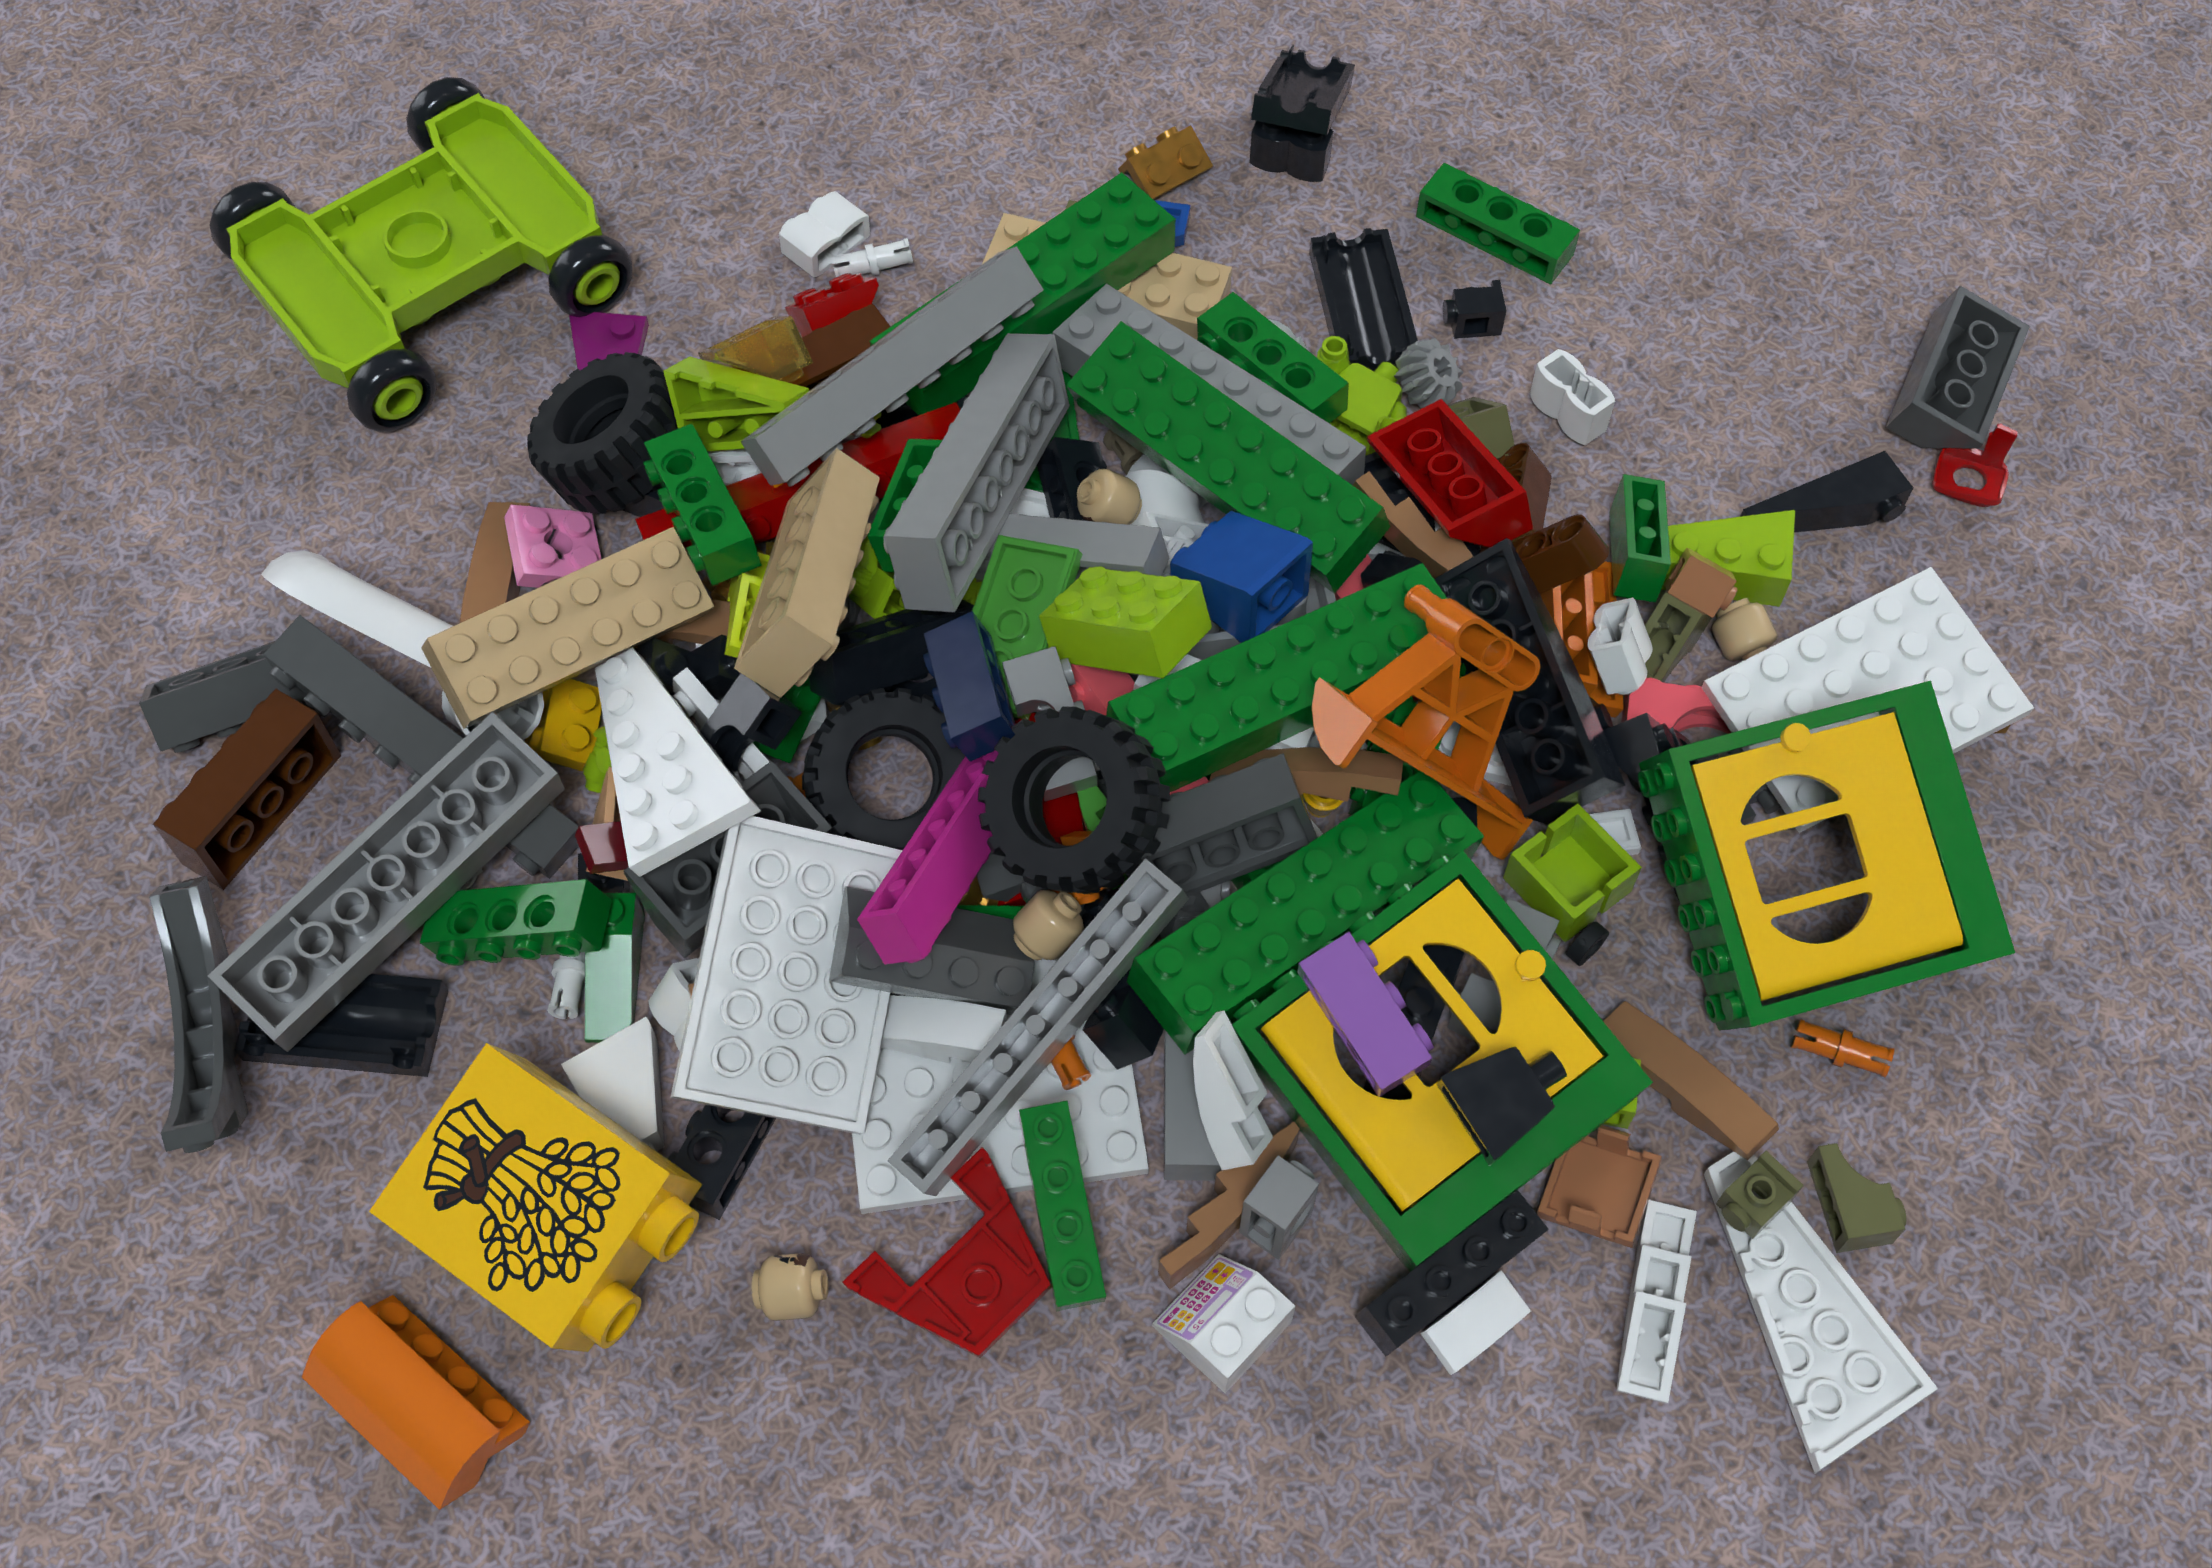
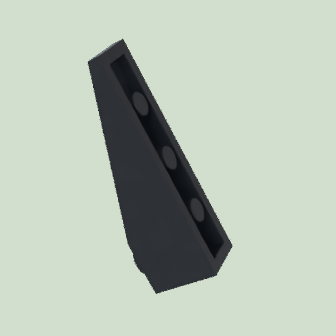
[1740,451,1914,533]

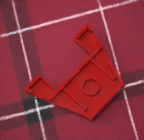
[842,1147,1052,1358]

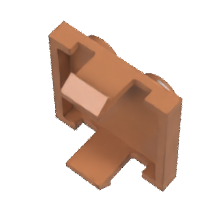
[1537,1125,1662,1248]

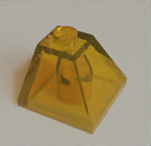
[698,316,813,383]

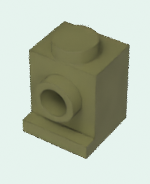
[1716,1150,1804,1239]

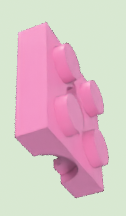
[504,504,601,588]

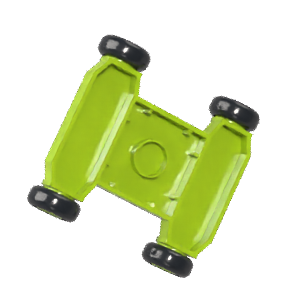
[209,77,632,432]

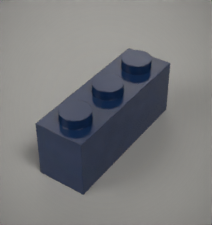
[923,611,1015,762]

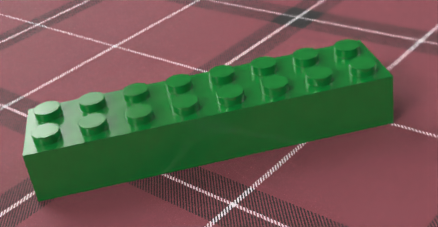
[870,172,1176,415]
[1066,321,1391,594]
[1106,563,1448,792]
[1127,771,1484,1055]

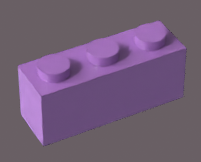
[1298,932,1434,1097]

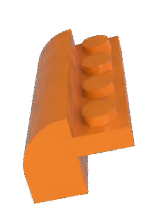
[1540,561,1624,718]
[301,1295,530,1510]

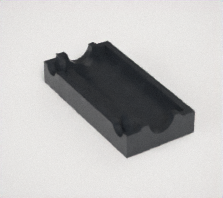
[1251,45,1355,135]
[1309,228,1418,371]
[235,974,448,1077]

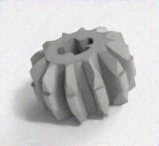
[1394,338,1464,409]

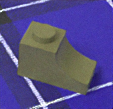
[1645,592,1712,682]
[1807,1143,1907,1253]

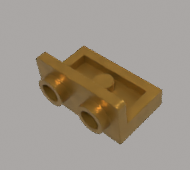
[1118,125,1213,200]

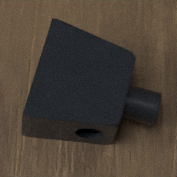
[1437,1047,1567,1166]

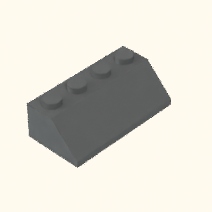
[1886,286,2030,448]
[139,641,310,753]
[1126,753,1318,892]
[624,761,832,959]
[829,886,1035,1015]

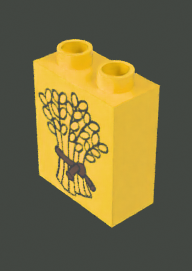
[369,1043,702,1352]

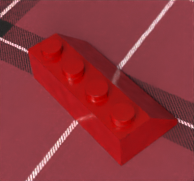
[1367,399,1533,547]

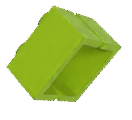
[1503,803,1642,943]

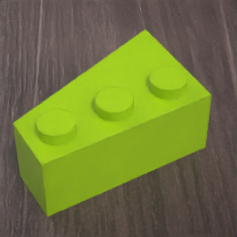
[663,356,809,451]
[1661,510,1795,607]

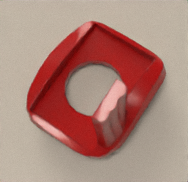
[1932,423,2018,507]

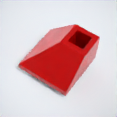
[785,273,879,337]

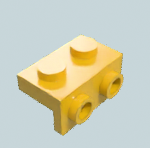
[524,679,602,771]

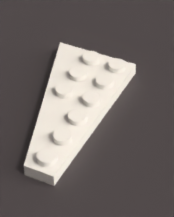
[595,647,761,877]
[1704,1151,1938,1474]

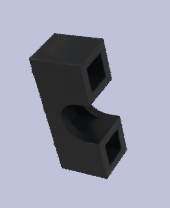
[700,673,802,784]

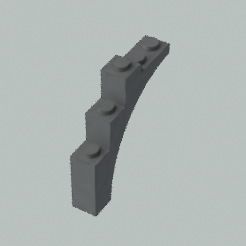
[149,876,248,1153]

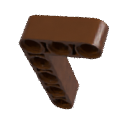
[1480,443,1609,594]

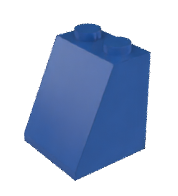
[1170,511,1313,643]

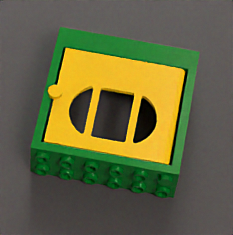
[1638,680,2015,1031]
[1232,851,1653,1272]

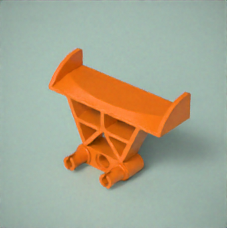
[1312,584,1540,860]

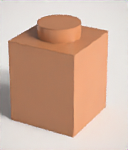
[1664,548,1737,618]

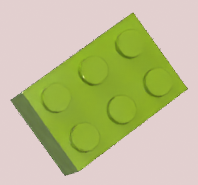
[1039,566,1212,678]

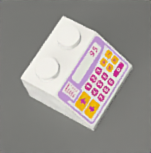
[1152,1254,1295,1394]

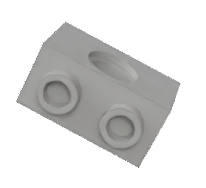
[1239,1156,1319,1260]

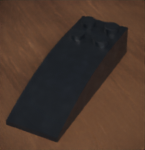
[1434,538,1625,824]

